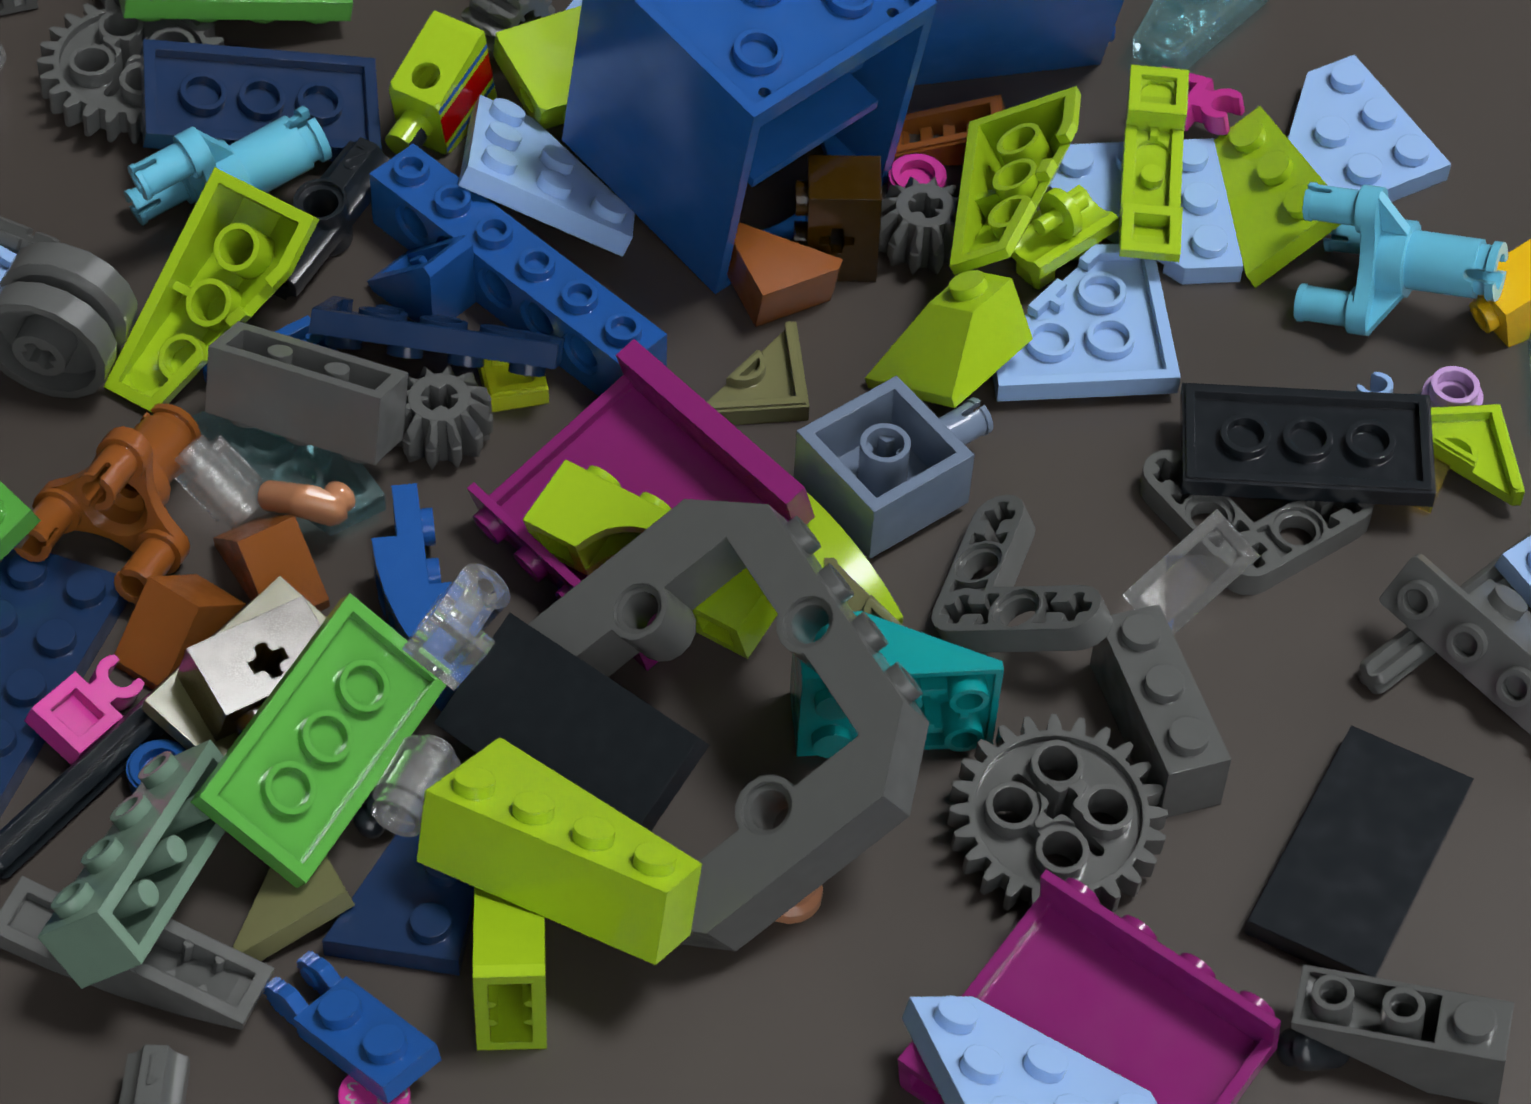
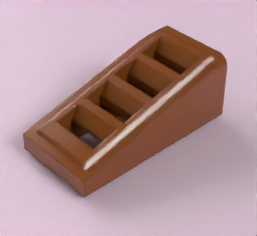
[893,95,1005,165]

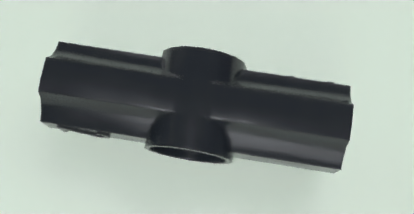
[274,137,390,300]

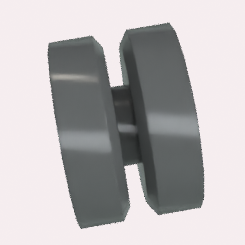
[0,242,138,399]

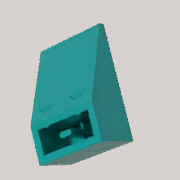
[790,611,1004,758]

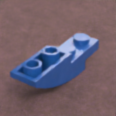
[371,483,477,712]

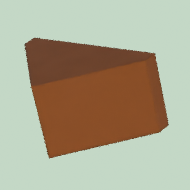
[727,222,843,327]
[213,512,330,611]
[115,574,246,690]

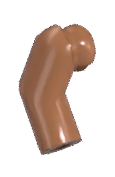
[258,480,356,527]

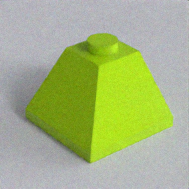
[865,270,1033,408]

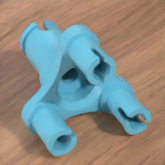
[124,106,332,225]
[1294,182,1508,336]

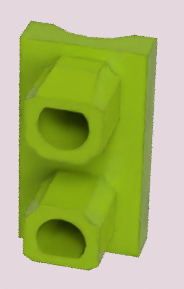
[1011,185,1120,289]

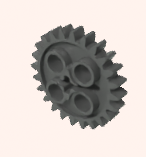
[37,0,224,144]
[947,714,1168,912]

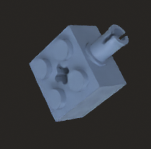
[794,375,993,559]

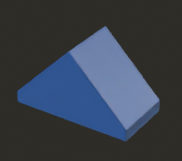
[367,234,476,323]

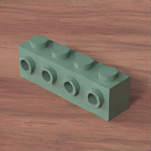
[37,740,225,989]

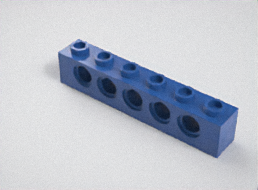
[369,143,667,396]

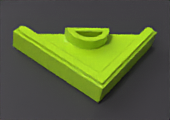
[1431,404,1525,506]

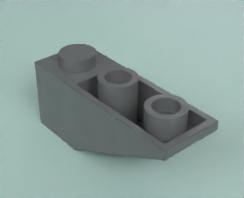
[1291,964,1515,1104]

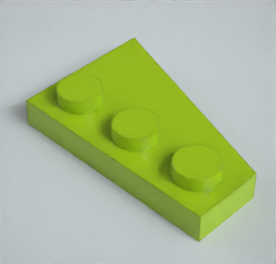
[1214,106,1341,288]

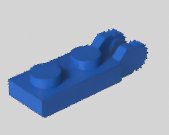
[264,950,441,1104]

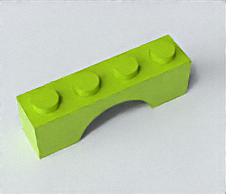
[522,459,778,659]

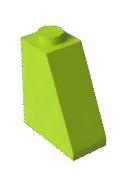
[473,887,547,1051]

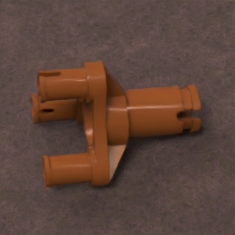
[14,403,201,604]

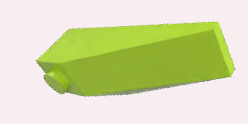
[949,86,1081,275]
[103,167,319,412]

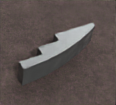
[0,876,275,1030]

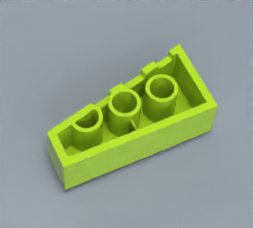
[416,737,702,965]

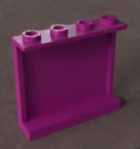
[467,339,815,671]
[897,869,1281,1104]

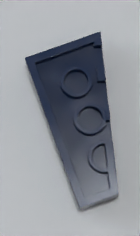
[309,296,565,377]

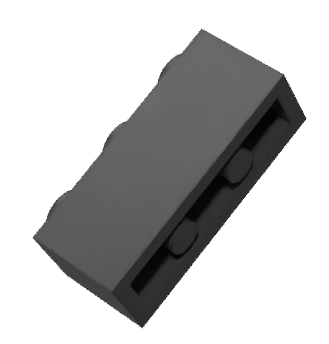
[205,321,409,465]
[1090,604,1232,817]

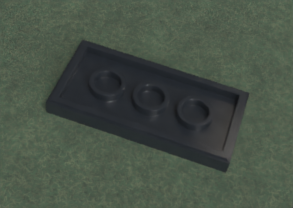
[1180,383,1436,507]
[434,612,710,831]
[1245,725,1474,977]

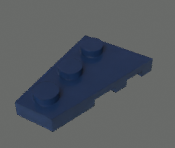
[322,781,474,975]

